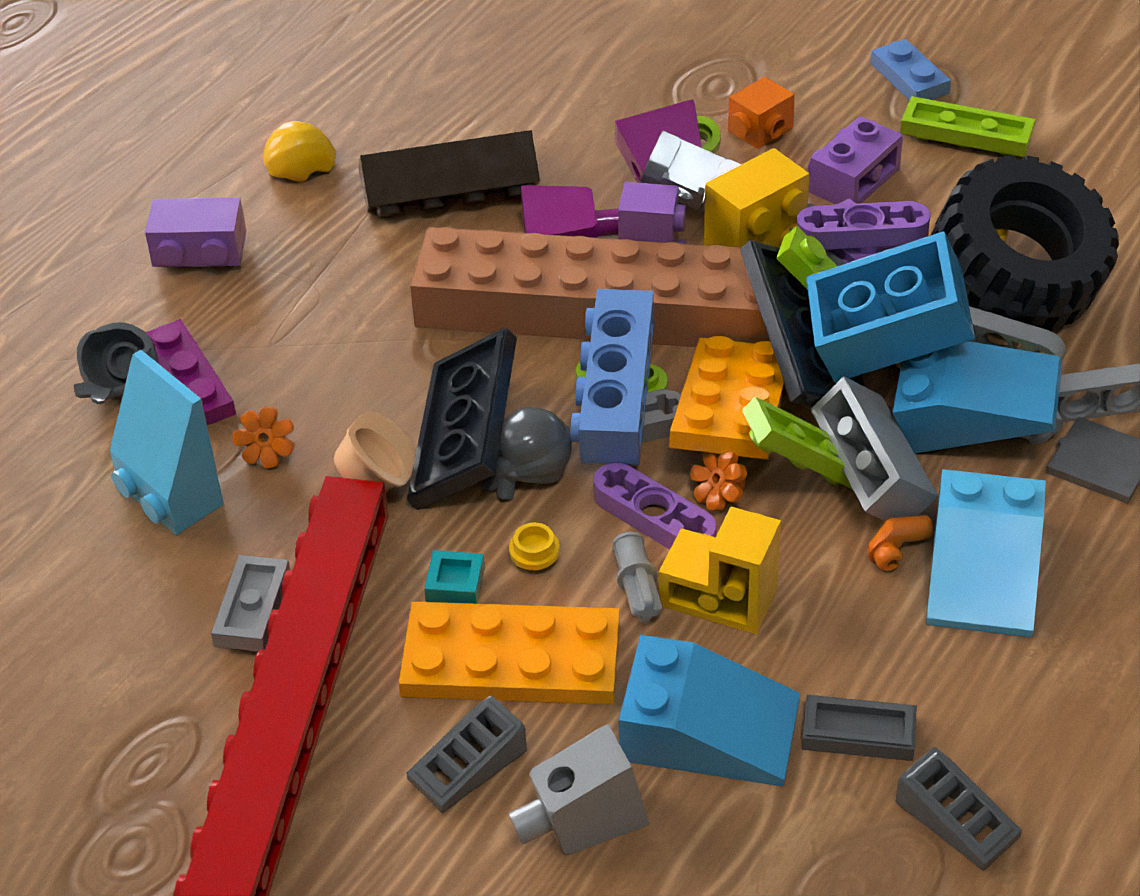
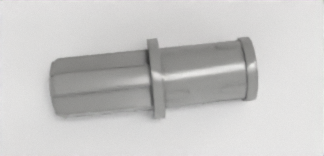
[612,531,662,622]

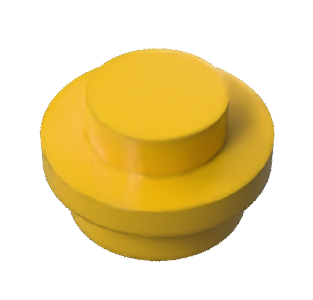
[509,522,560,570]

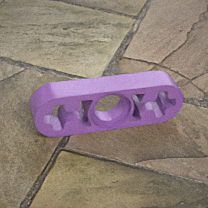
[797,201,930,250]
[594,463,716,550]

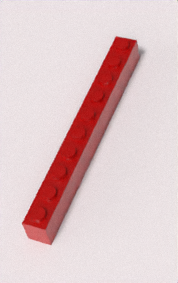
[173,476,389,896]

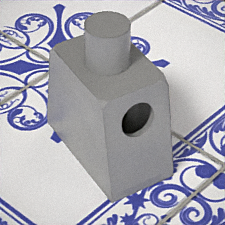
[508,724,650,854]

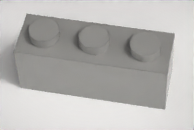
[811,376,939,521]

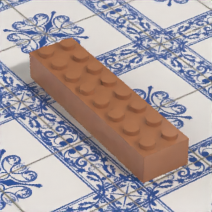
[410,227,770,347]

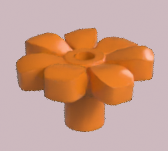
[232,406,295,469]
[690,452,747,511]

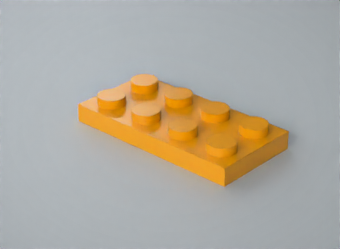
[669,336,786,460]
[399,602,620,705]

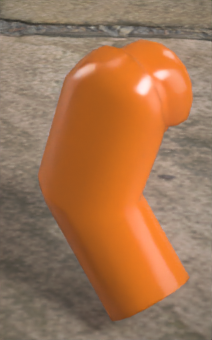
[868,515,933,571]

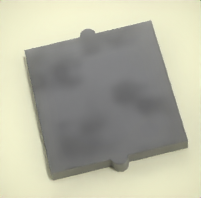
[1046,416,1140,504]

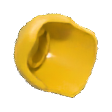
[263,121,337,182]

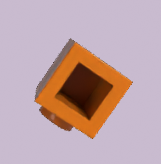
[728,76,795,149]

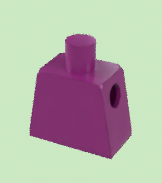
[615,99,702,205]
[521,185,619,238]

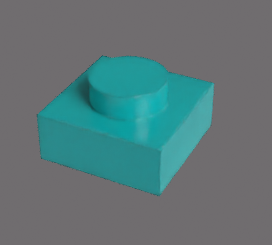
[424,550,485,604]

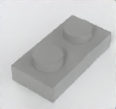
[211,555,290,652]

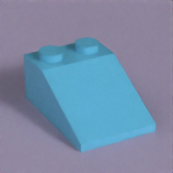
[110,350,224,535]
[926,469,1046,638]

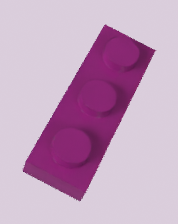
[146,319,236,426]

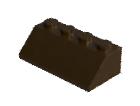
[358,130,540,217]

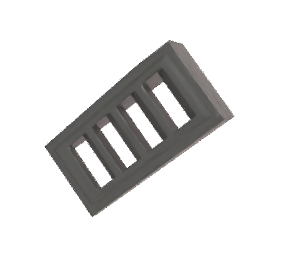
[406,696,527,813]
[896,747,1022,871]

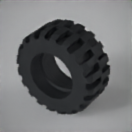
[931,155,1119,332]

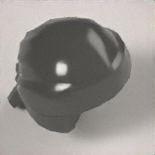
[74,322,159,404]
[481,407,572,500]

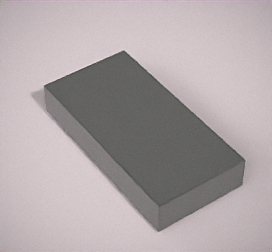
[802,695,917,761]

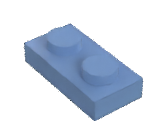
[870,39,951,100]

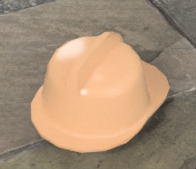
[334,412,416,493]

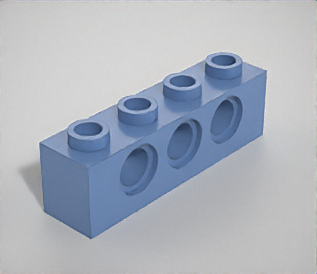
[571,289,655,465]

